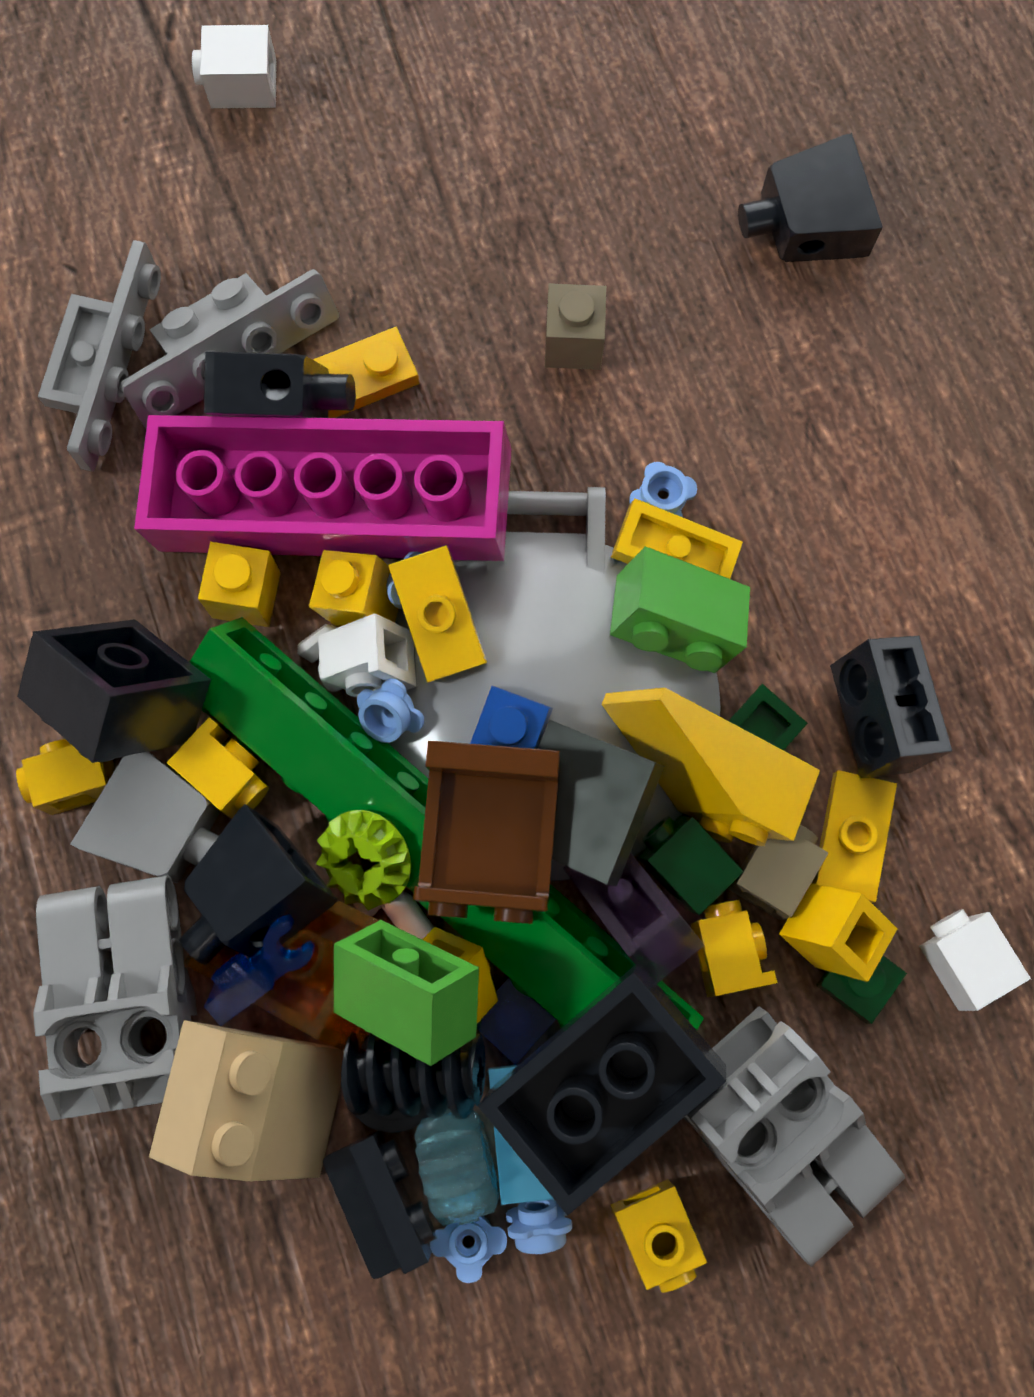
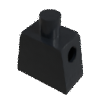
[738,133,883,262]
[204,352,356,418]
[179,804,338,965]

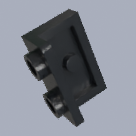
[323,1131,437,1279]

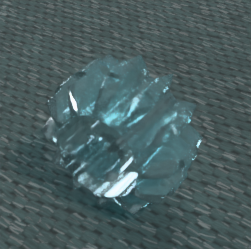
[414,1109,499,1226]

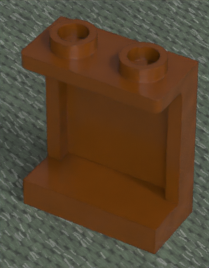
[413,740,560,924]

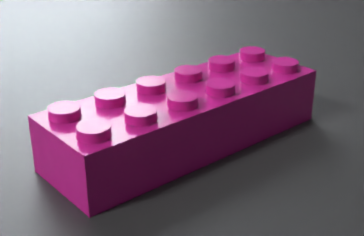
[134,415,512,561]

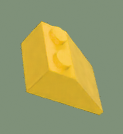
[601,687,820,846]

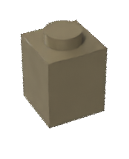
[545,283,607,370]
[728,825,828,921]

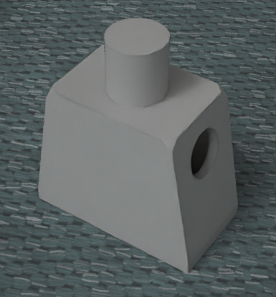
[70,751,220,883]

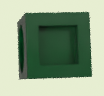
[637,816,744,915]

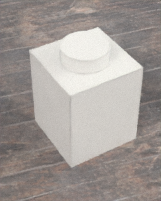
[192,25,276,108]
[919,909,1031,1011]

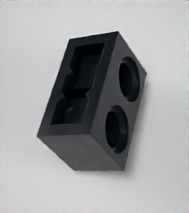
[830,635,952,778]

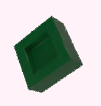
[729,684,808,750]
[816,955,907,1024]

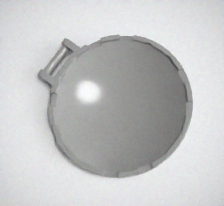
[388,487,721,881]

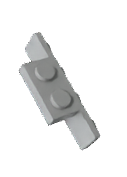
[38,240,161,472]
[119,269,339,428]

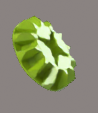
[316,810,411,911]

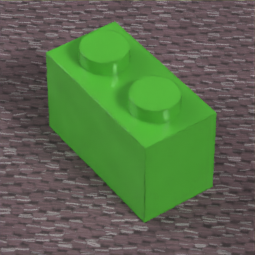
[610,546,750,674]
[334,920,479,1066]

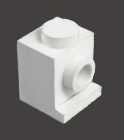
[318,613,416,697]

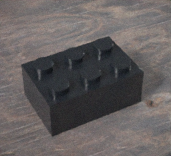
[478,962,726,1216]

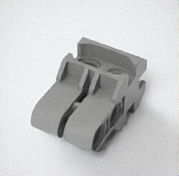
[33,875,197,1121]
[684,1006,905,1267]

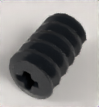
[341,1031,486,1119]

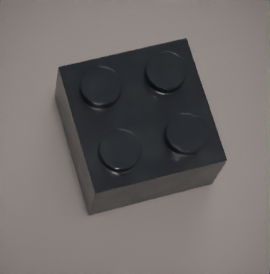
[17,619,211,763]

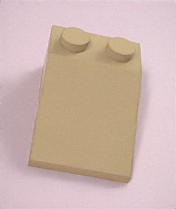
[149,1020,344,1182]

